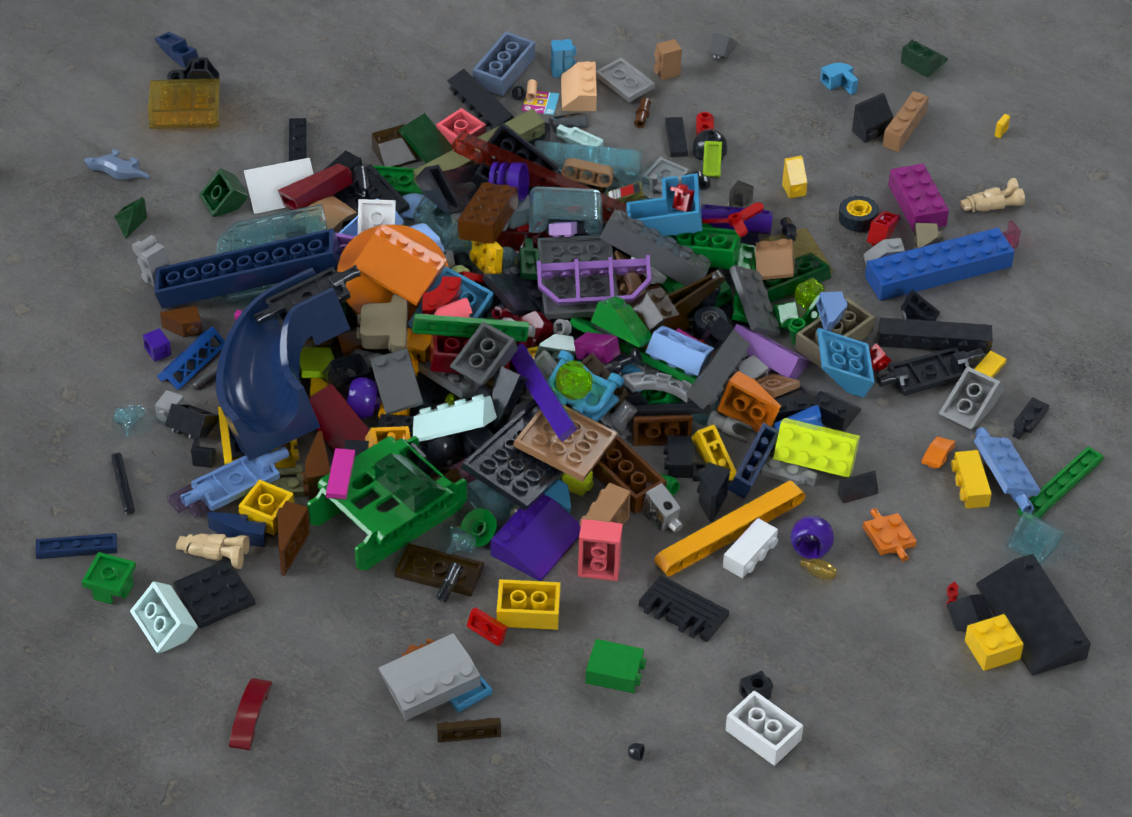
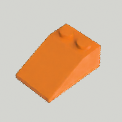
[717,371,781,432]

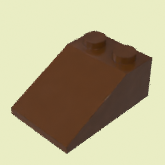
[302,431,330,501]
[276,501,310,576]

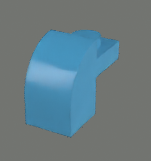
[820,63,858,95]

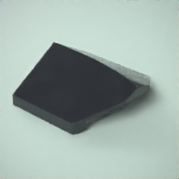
[901,289,940,321]
[946,594,993,632]

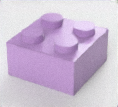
[549,222,577,237]

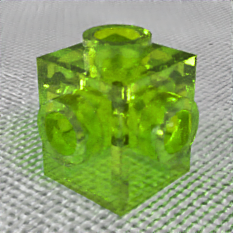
[795,277,825,310]

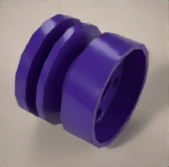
[489,162,529,201]

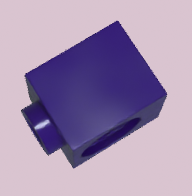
[143,328,172,362]

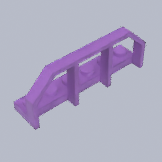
[537,255,651,306]

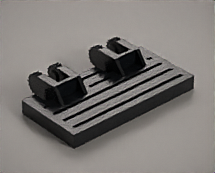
[639,575,729,642]

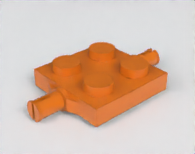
[862,508,917,562]

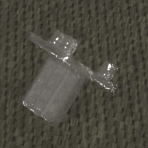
[602,400,638,439]

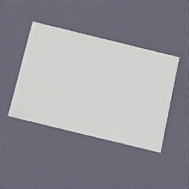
[244,158,314,214]

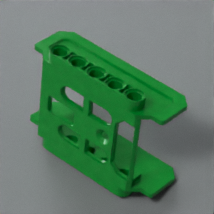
[307,436,467,571]

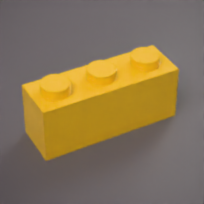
[951,450,991,509]

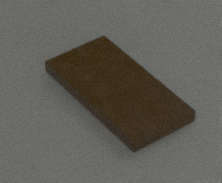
[395,543,484,597]

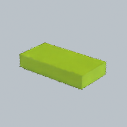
[703,141,722,178]

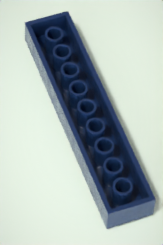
[154,228,340,309]

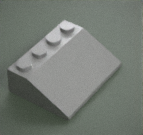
[378,633,481,721]

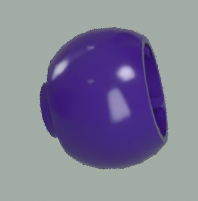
[347,377,381,419]
[790,516,834,559]

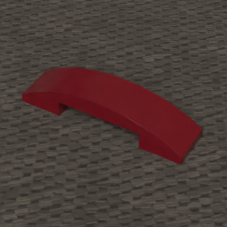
[229,678,272,751]

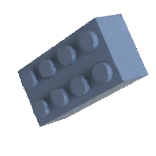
[473,31,535,96]

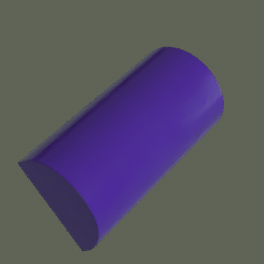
[701,204,773,234]

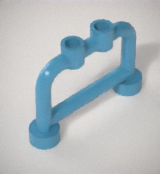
[548,350,625,414]

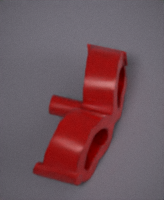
[946,581,959,609]

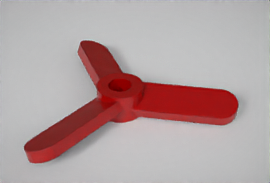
[702,202,764,237]

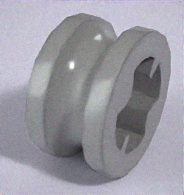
[553,319,572,336]

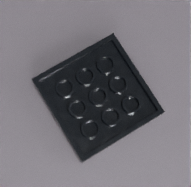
[332,164,410,230]

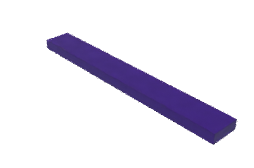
[510,343,577,442]

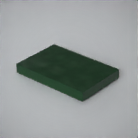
[399,113,454,164]

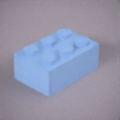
[645,325,714,376]

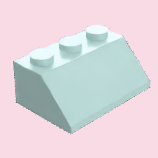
[130,581,198,654]

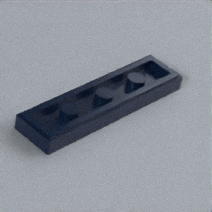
[35,533,117,559]

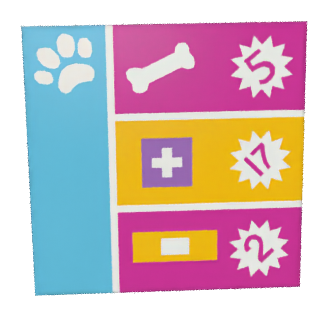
[522,91,559,115]

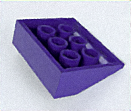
[491,494,581,581]

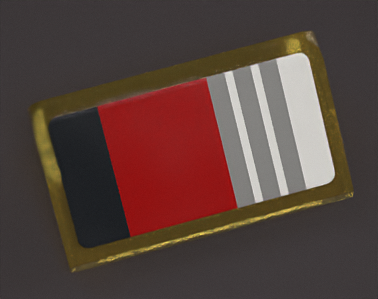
[607,181,645,208]

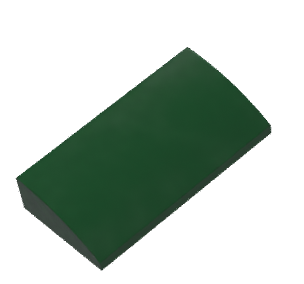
[762,252,831,303]

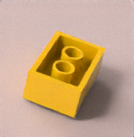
[497,579,561,630]

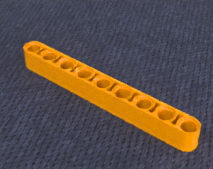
[654,481,806,576]

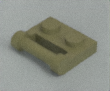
[270,465,304,497]

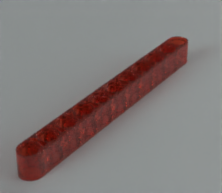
[452,132,627,221]

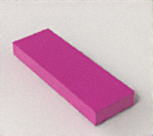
[326,448,355,499]

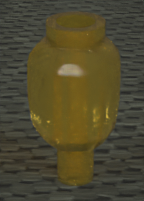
[800,558,837,580]

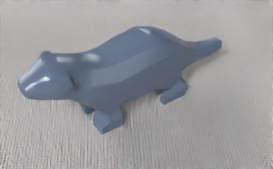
[84,149,150,180]

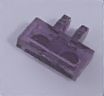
[167,484,210,518]

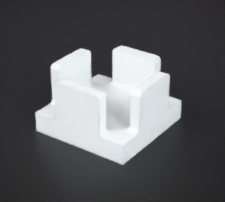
[358,199,396,234]

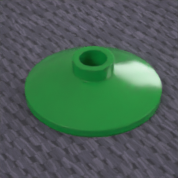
[460,508,497,547]

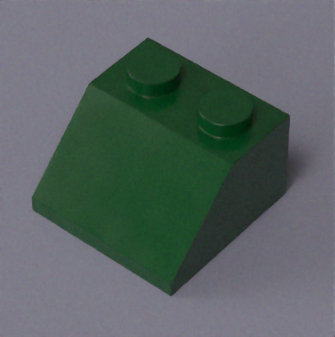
[199,168,249,217]

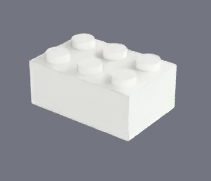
[726,691,803,766]

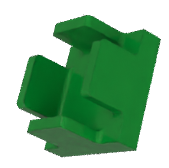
[81,552,136,604]

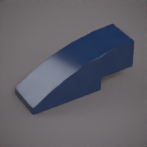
[155,32,199,68]
[207,512,267,547]

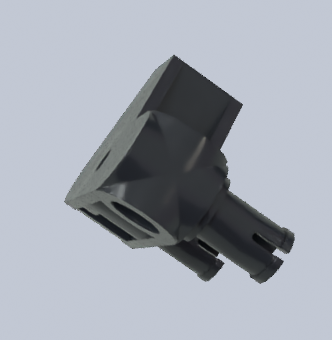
[167,57,220,105]

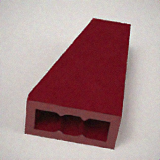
[278,163,353,213]

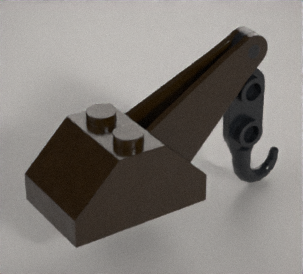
[630,270,725,335]

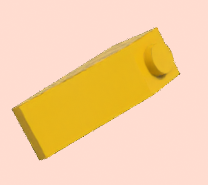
[691,424,736,481]

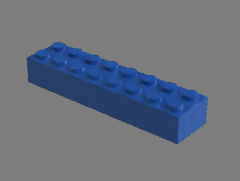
[865,227,1015,301]

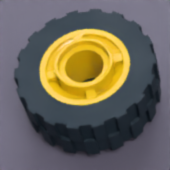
[839,196,879,232]

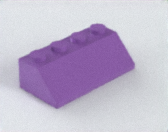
[734,324,812,379]

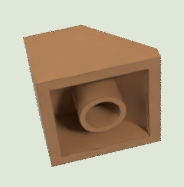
[755,239,795,280]

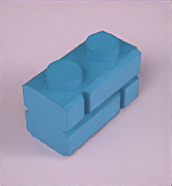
[551,39,576,78]

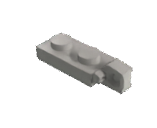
[761,456,817,487]

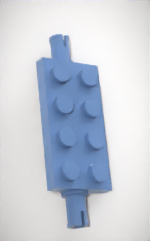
[974,427,1041,514]
[181,446,289,511]

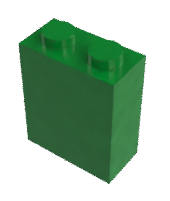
[585,639,647,694]

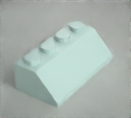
[413,394,497,442]

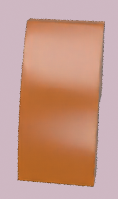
[921,436,955,468]

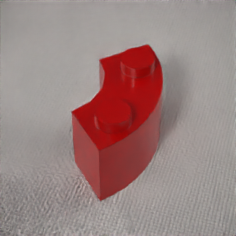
[422,276,461,315]

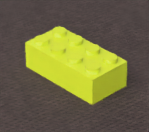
[773,418,860,478]

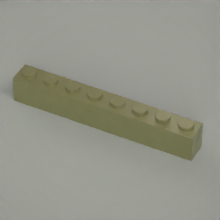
[413,109,545,187]

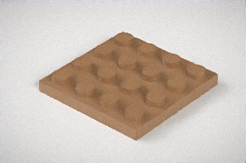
[513,404,617,482]

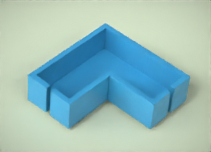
[626,173,702,236]

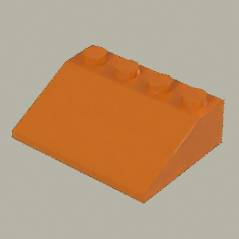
[352,224,447,306]

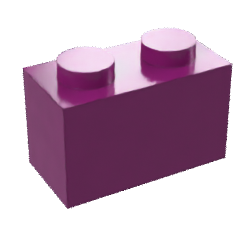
[574,332,621,363]

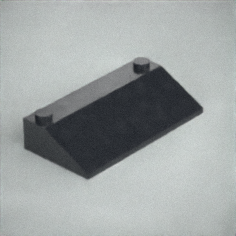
[415,154,530,215]
[976,554,1091,676]

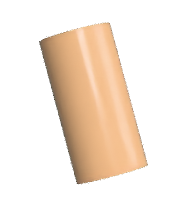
[526,79,537,101]

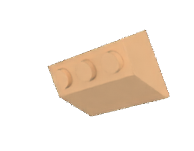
[561,61,597,111]

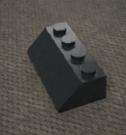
[484,122,560,190]

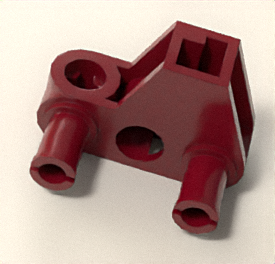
[492,307,553,348]

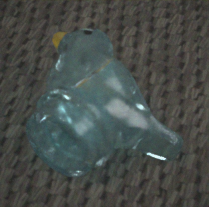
[113,403,146,435]
[446,527,476,555]

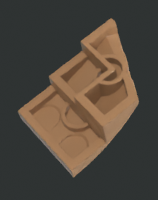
[291,196,358,233]

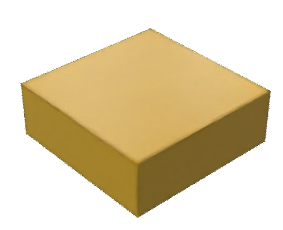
[994,114,1010,138]

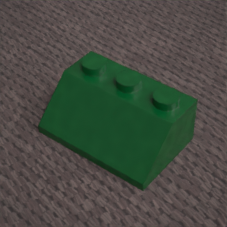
[375,453,445,513]

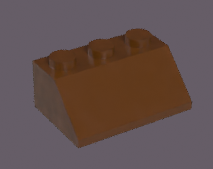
[631,414,693,447]

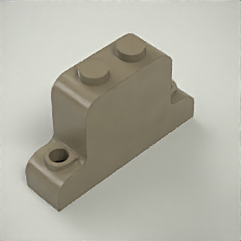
[357,294,409,353]

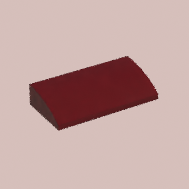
[309,383,370,453]

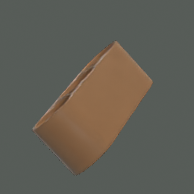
[561,158,614,187]

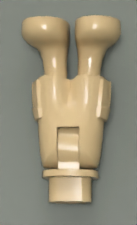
[960,178,1025,212]
[176,533,250,569]

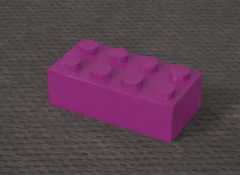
[888,163,949,232]

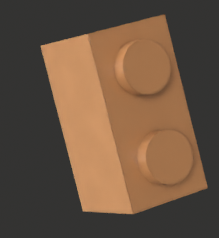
[653,39,682,80]

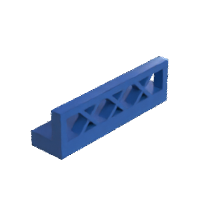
[157,327,225,390]

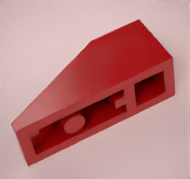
[866,211,901,247]

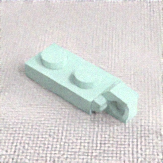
[556,124,604,155]

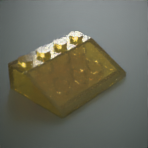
[148,79,220,129]

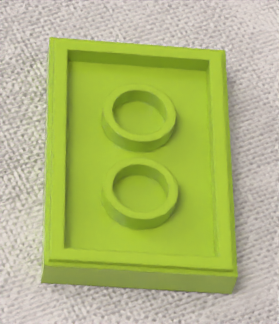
[299,347,339,378]

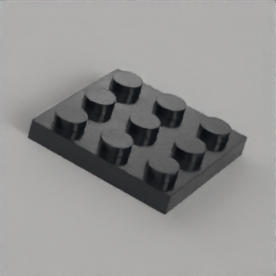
[173,559,256,629]

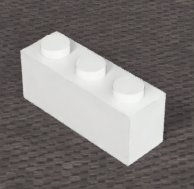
[723,518,778,579]

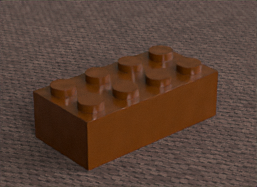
[457,182,518,244]
[591,435,666,514]

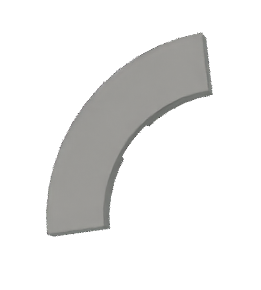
[622,372,693,403]

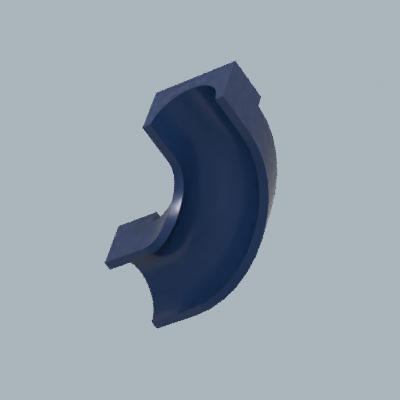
[216,268,350,461]

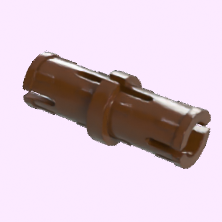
[634,97,651,128]

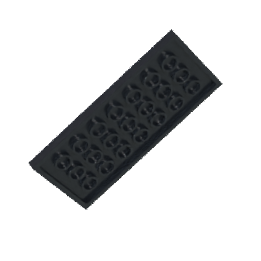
[461,400,612,511]

